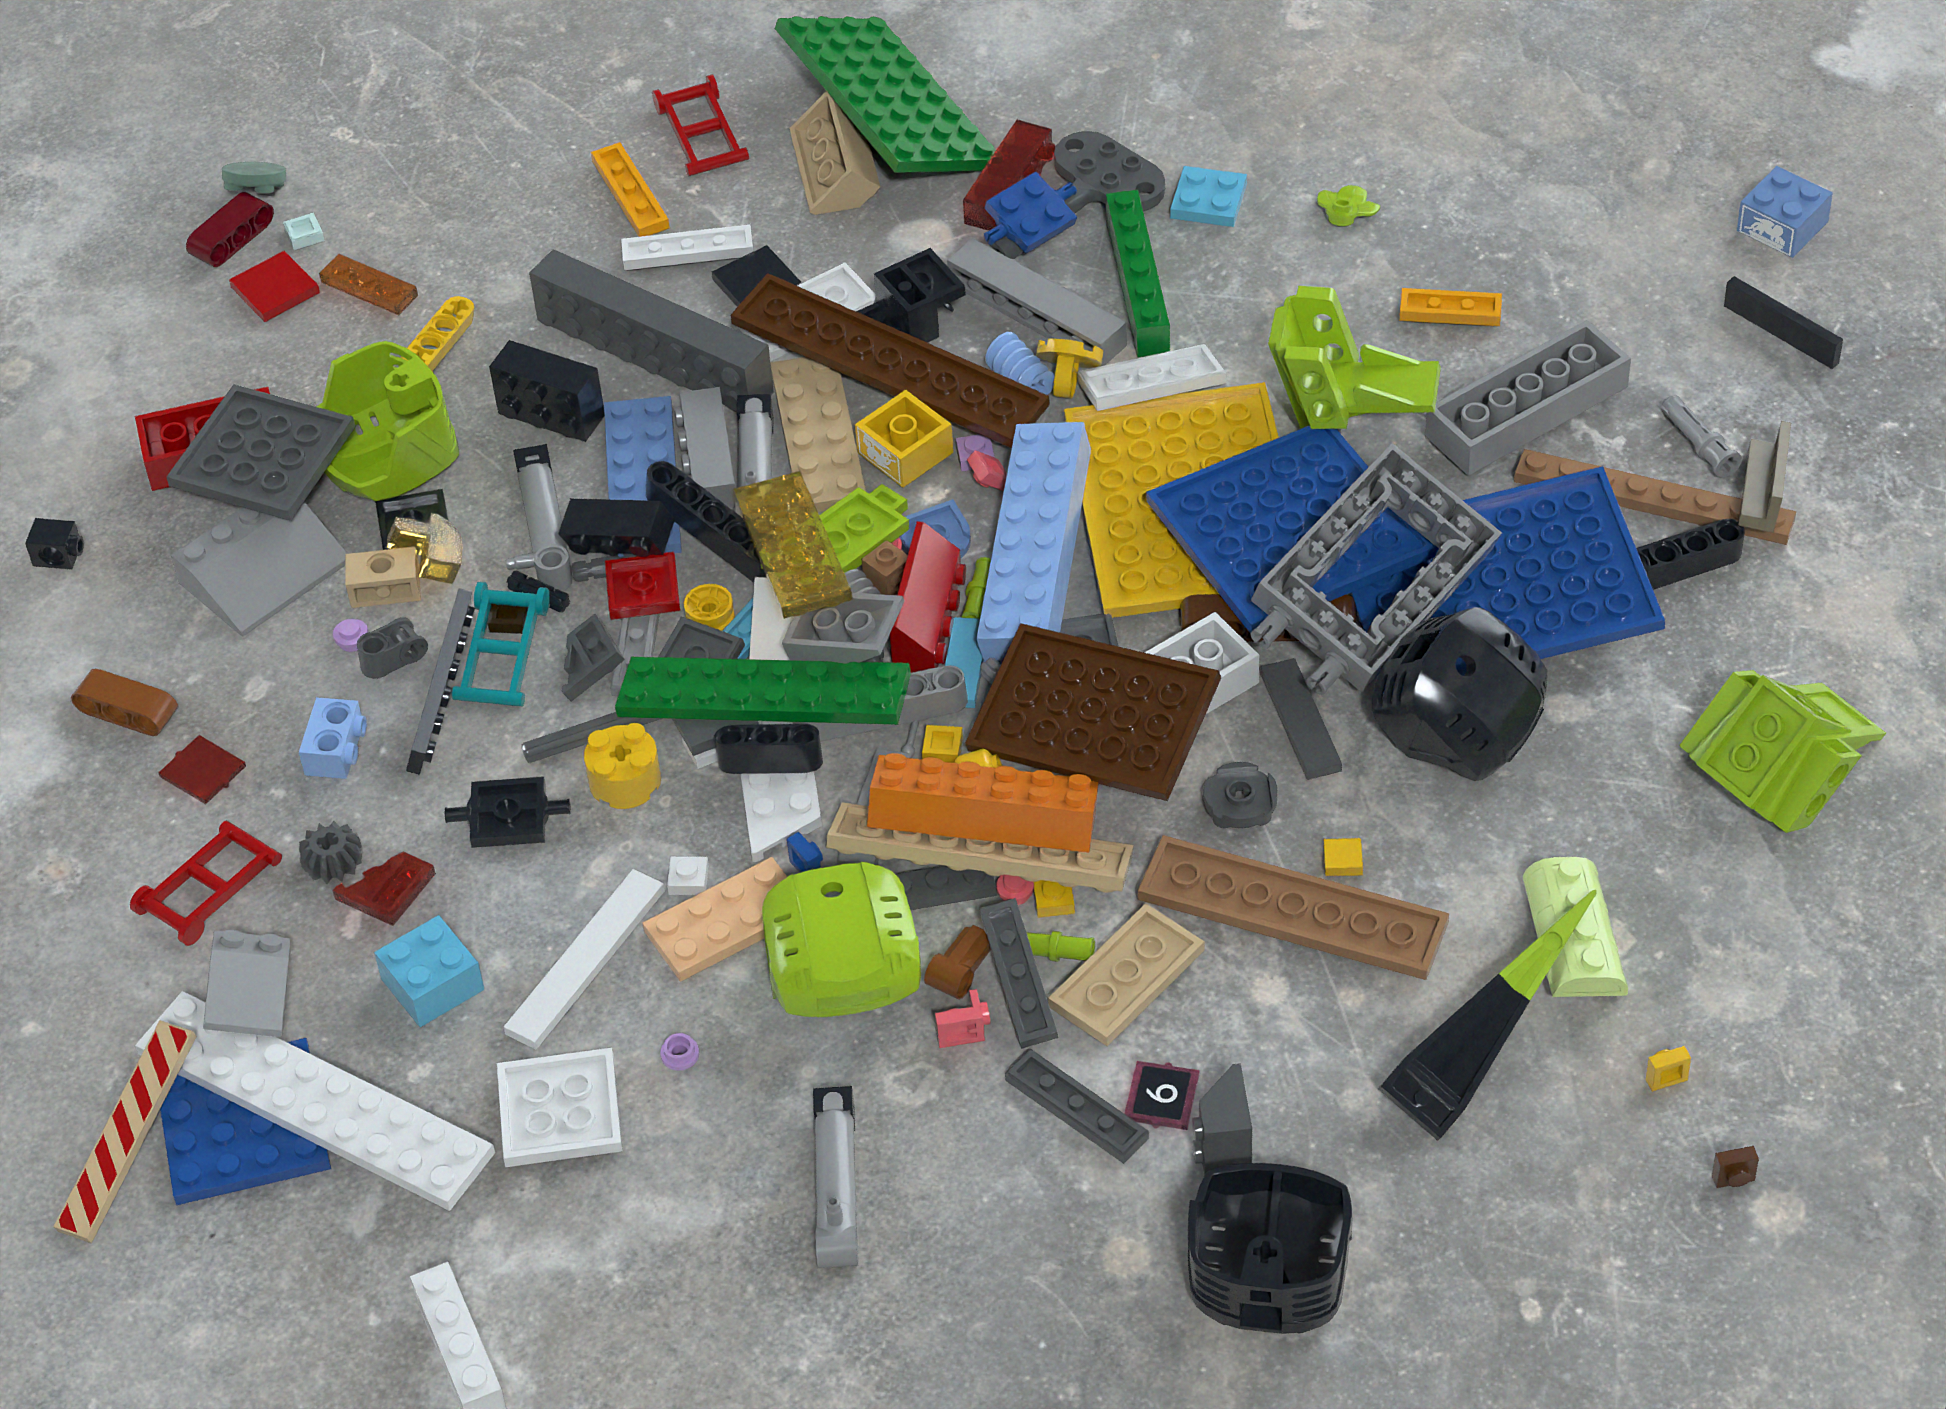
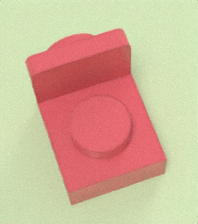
[935,989,990,1048]

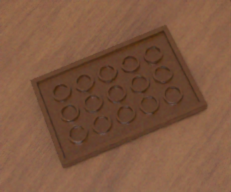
[965,623,1221,801]

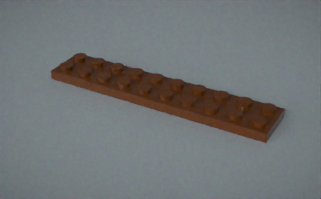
[730,273,1050,448]

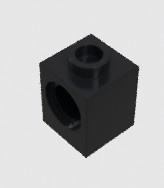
[25,518,84,570]

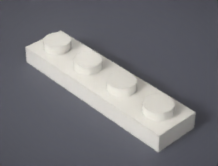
[621,224,753,270]

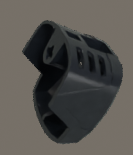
[1372,607,1548,781]
[1188,1163,1353,1334]

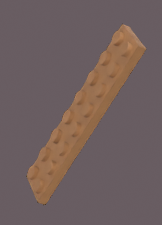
[1138,835,1449,980]

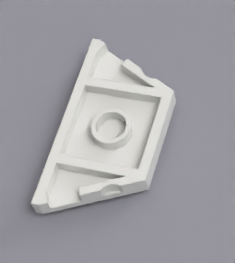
[741,771,822,862]

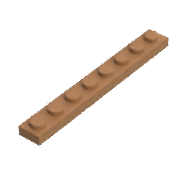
[1514,449,1796,545]

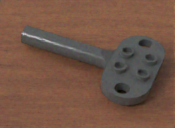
[989,131,1166,259]

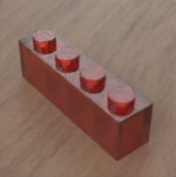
[963,119,1055,231]

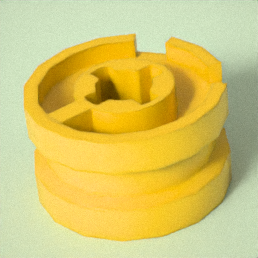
[684,584,735,631]

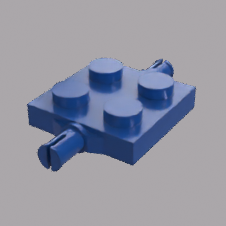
[984,172,1077,254]

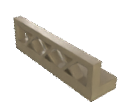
[1738,421,1791,533]

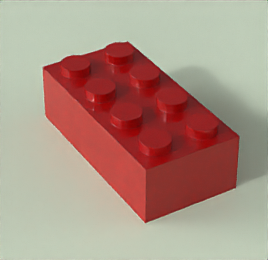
[135,387,270,491]

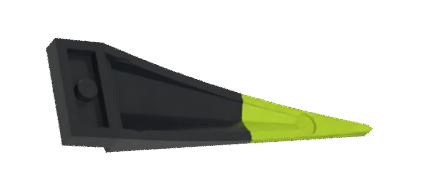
[1378,890,1596,1141]

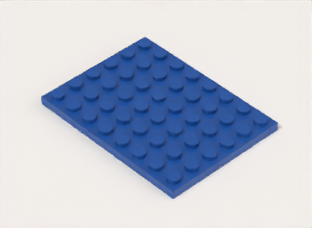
[1350,466,1665,695]

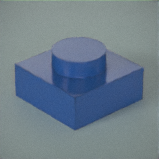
[787,832,823,873]

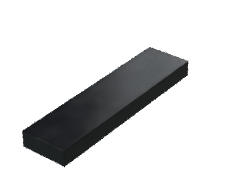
[1724,276,1843,369]

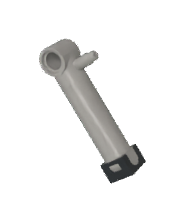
[735,394,774,534]
[505,444,573,591]
[813,1086,858,1268]

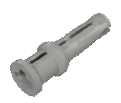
[1661,395,1742,478]

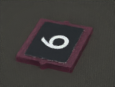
[1125,1061,1200,1130]

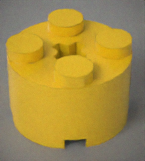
[584,723,661,809]

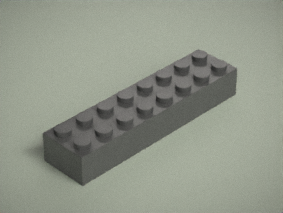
[529,249,774,411]

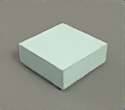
[283,213,325,250]

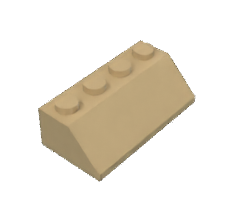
[789,91,880,215]

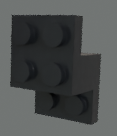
[856,248,966,343]

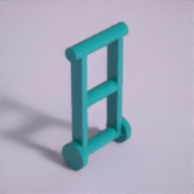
[452,582,550,707]

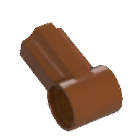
[924,925,991,1000]

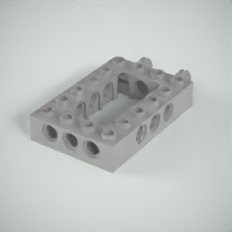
[1251,443,1502,695]

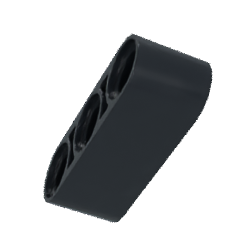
[714,724,823,774]

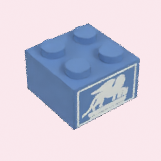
[1737,166,1833,258]

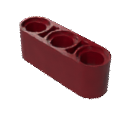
[186,192,274,267]

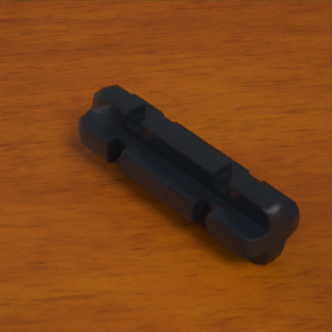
[506,571,570,612]

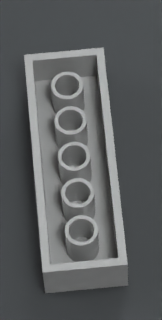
[1425,320,1631,476]

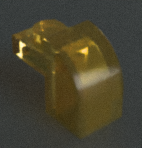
[387,513,463,584]

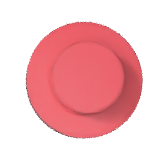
[996,874,1034,905]

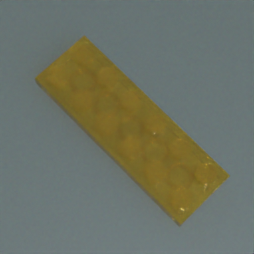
[733,471,853,619]

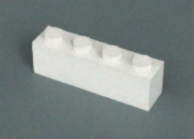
[410,1262,506,1409]

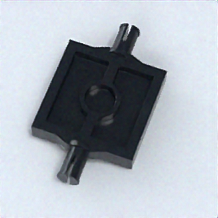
[444,777,571,848]

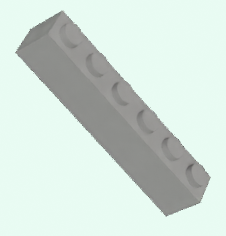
[947,238,1127,366]

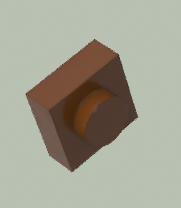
[1712,1146,1759,1188]

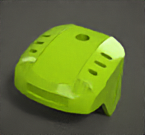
[317,341,459,501]
[762,862,921,1017]

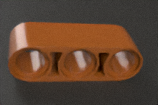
[71,668,178,736]

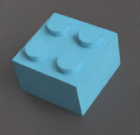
[374,915,484,1027]

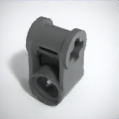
[357,617,428,679]

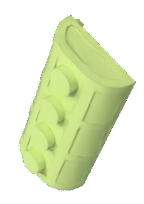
[1523,857,1628,997]

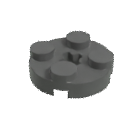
[1203,762,1278,828]

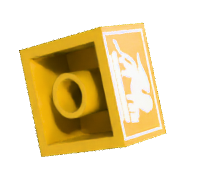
[855,390,954,488]

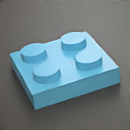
[1170,166,1247,227]

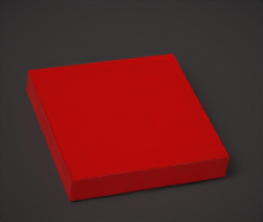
[229,250,320,322]
[605,552,681,620]

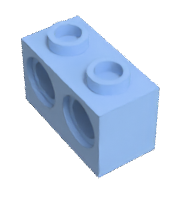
[299,697,367,779]

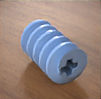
[985,332,1055,395]

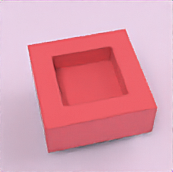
[967,450,1007,491]

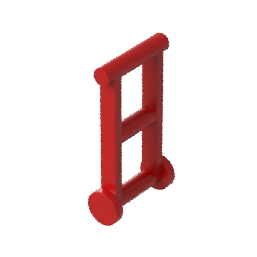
[652,74,749,176]
[130,820,282,946]

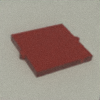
[158,735,246,805]

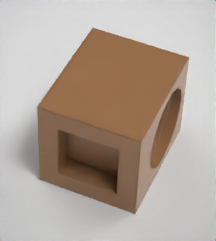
[862,540,908,595]

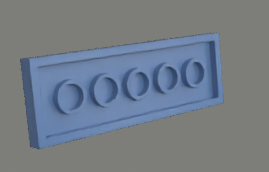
[604,396,682,557]

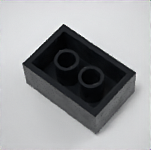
[489,340,605,442]

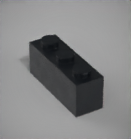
[558,498,675,557]

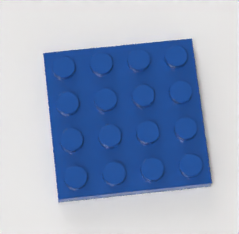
[160,1038,331,1205]

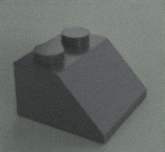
[1192,1063,1252,1176]

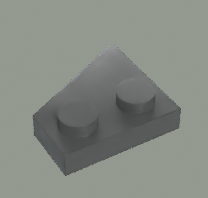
[562,614,625,702]

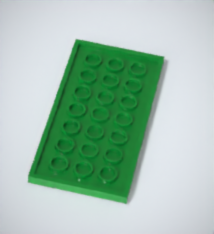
[774,16,1004,173]

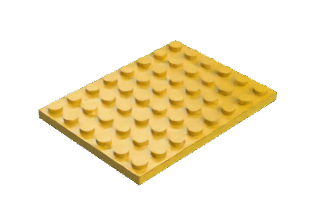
[1064,382,1279,618]

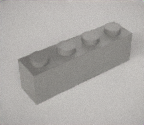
[675,387,737,508]

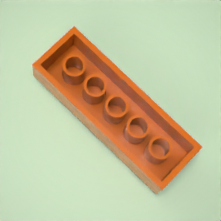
[867,753,1099,853]

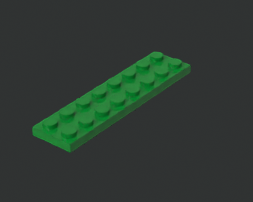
[615,657,911,725]

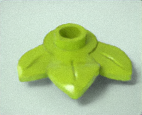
[1317,185,1381,226]

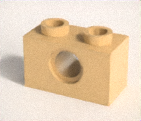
[345,547,421,608]

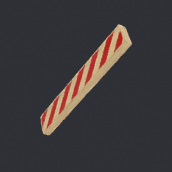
[53,1020,197,1243]

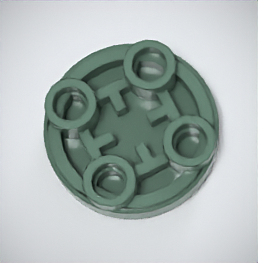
[222,162,286,193]

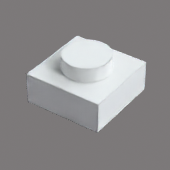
[667,856,709,895]

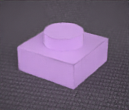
[956,435,994,471]

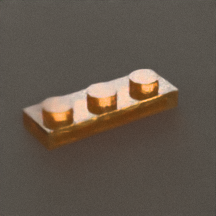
[319,254,418,316]

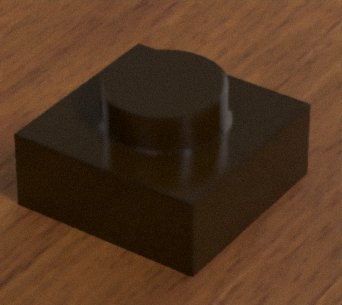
[487,604,529,634]

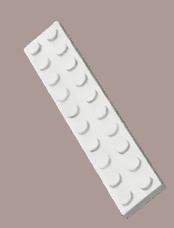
[135,991,495,1211]

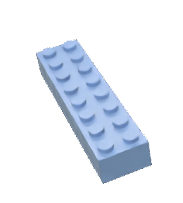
[976,422,1091,664]

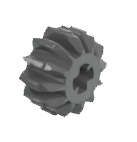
[299,821,362,884]

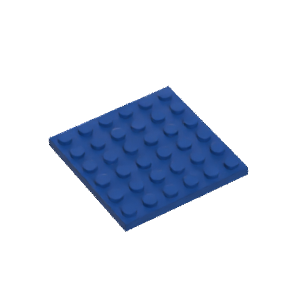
[1146,425,1436,634]

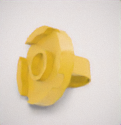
[1036,338,1104,399]

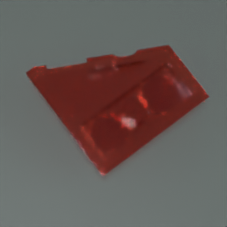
[332,851,436,926]

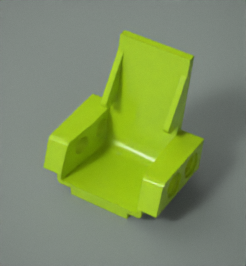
[1268,286,1441,429]
[1679,670,1886,833]

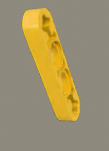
[400,296,474,371]

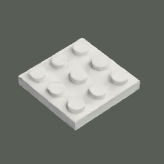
[497,1048,623,1167]

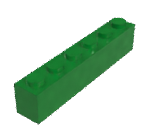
[1106,190,1170,358]

